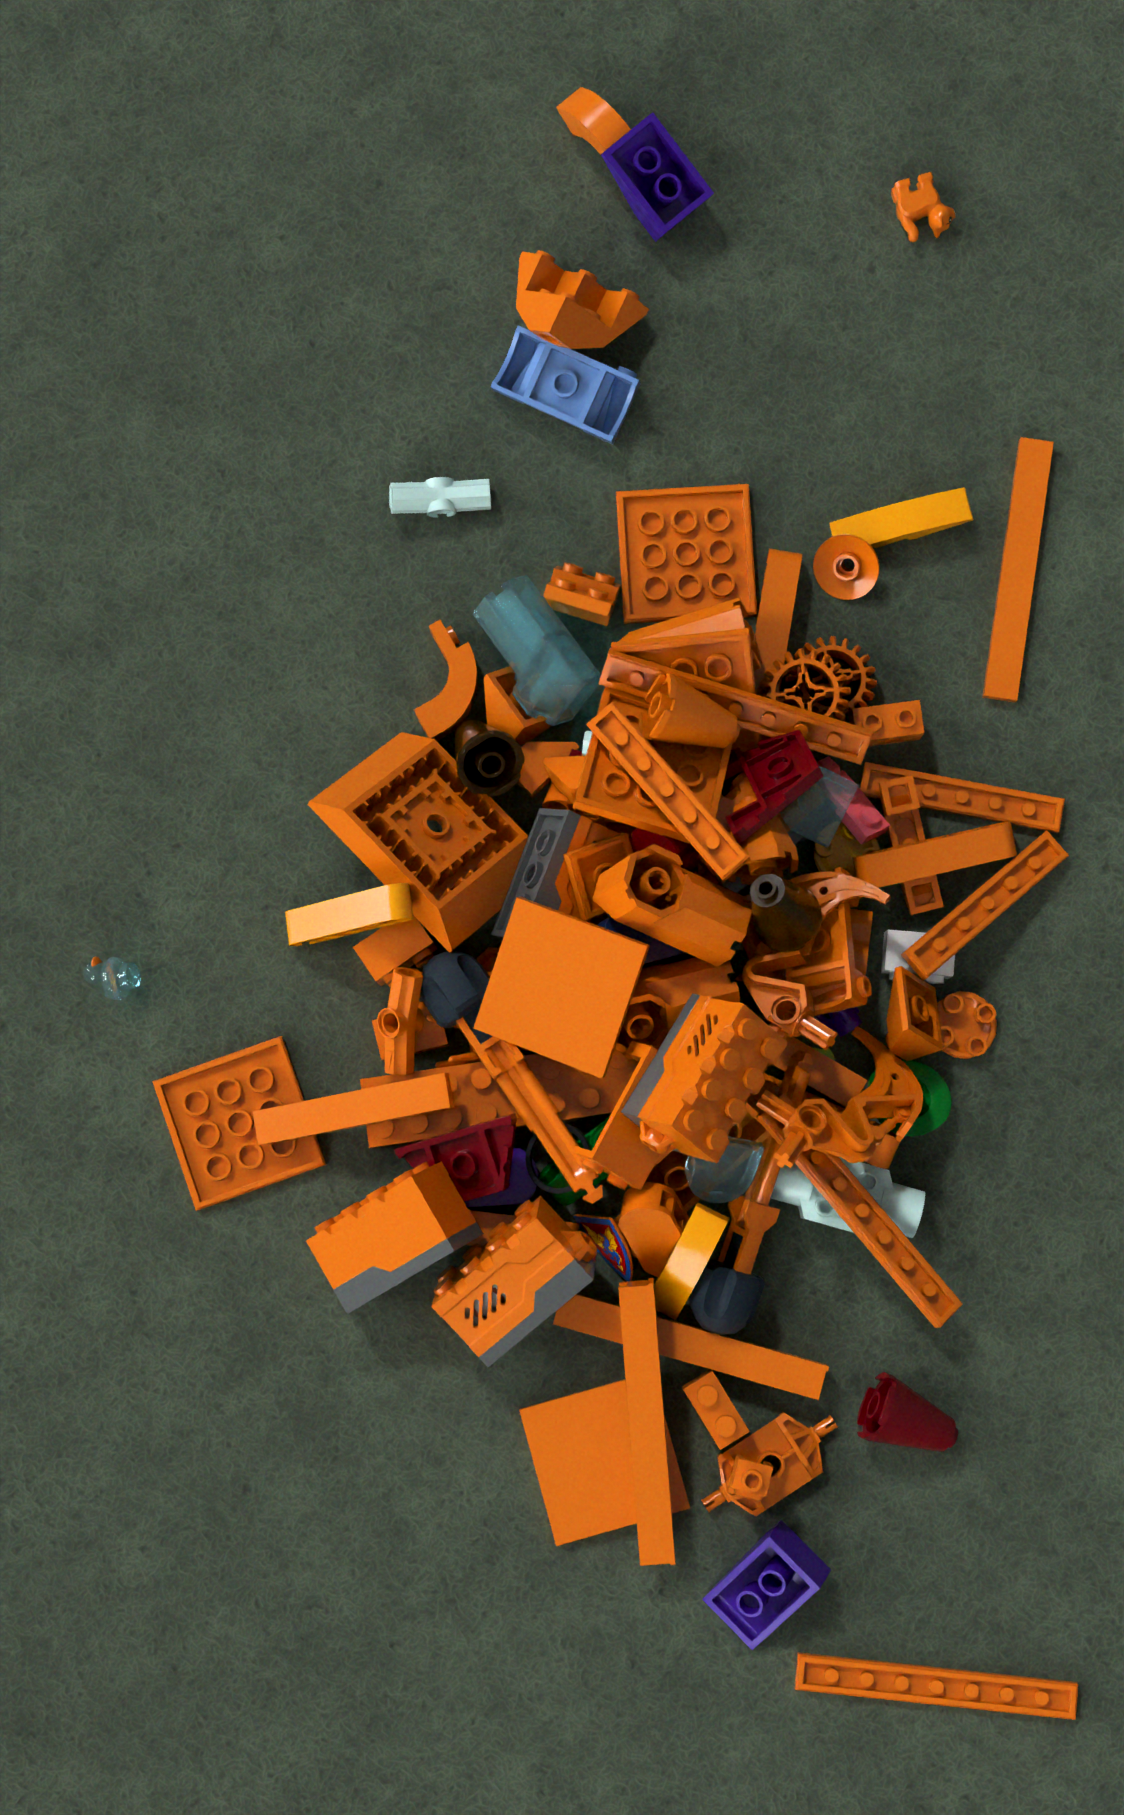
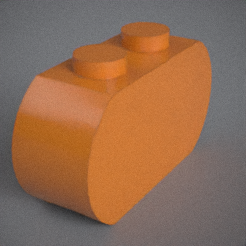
[616,1182,689,1277]

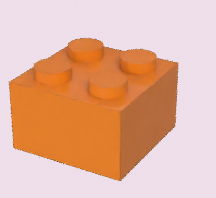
[353,915,437,987]

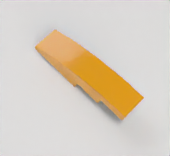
[829,487,974,548]

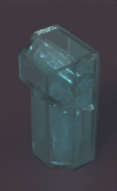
[473,575,601,726]

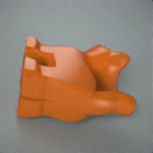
[891,172,956,242]

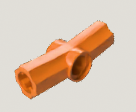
[377,967,423,1075]

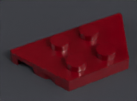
[394,1113,517,1202]

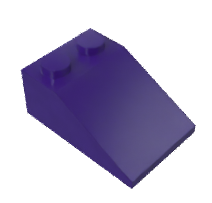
[601,112,714,242]
[702,1519,831,1650]

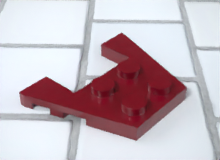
[724,729,824,844]

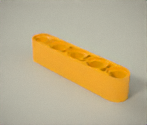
[285,883,414,946]

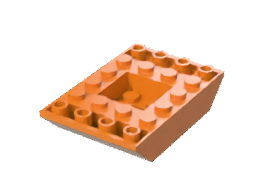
[307,732,529,953]

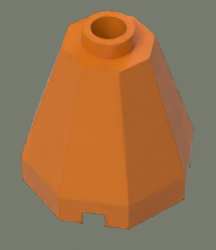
[728,796,799,885]

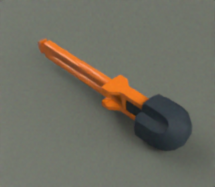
[420,951,603,1204]
[690,1050,813,1335]

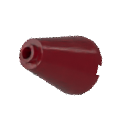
[857,1372,958,1452]

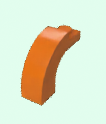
[556,87,631,155]
[414,620,478,741]

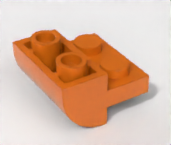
[543,562,621,626]

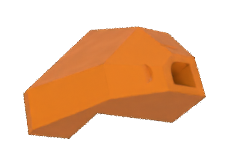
[516,250,649,349]

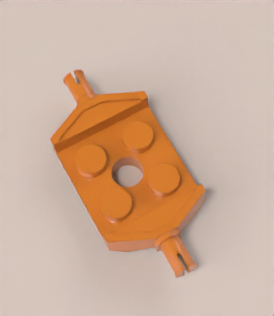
[701,1412,838,1516]

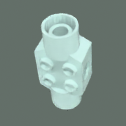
[771,1157,925,1238]

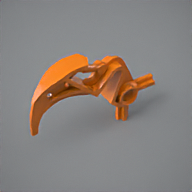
[742,871,891,1050]
[756,1026,923,1168]

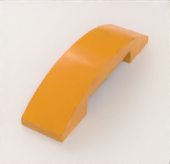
[654,1202,729,1320]

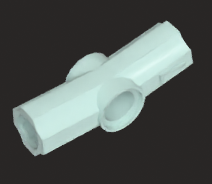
[389,477,491,518]

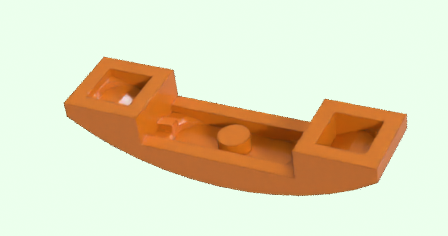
[879,775,944,915]

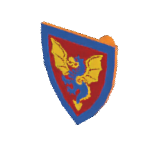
[573,1214,633,1281]

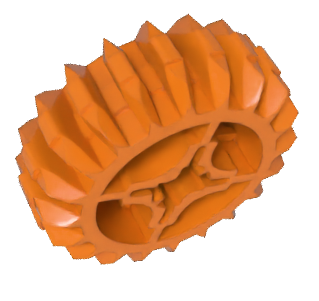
[785,636,877,722]
[759,648,851,721]

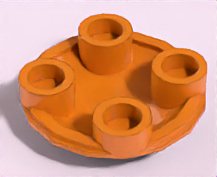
[937,991,997,1059]

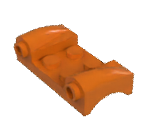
[786,867,872,1016]

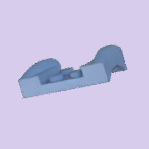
[491,326,641,445]

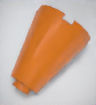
[639,673,740,748]

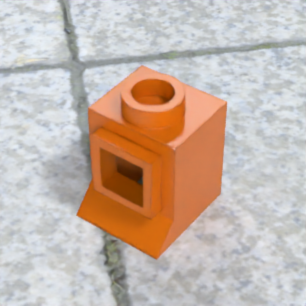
[727,1454,773,1501]

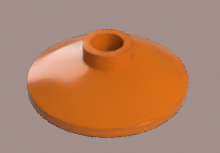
[813,534,880,600]

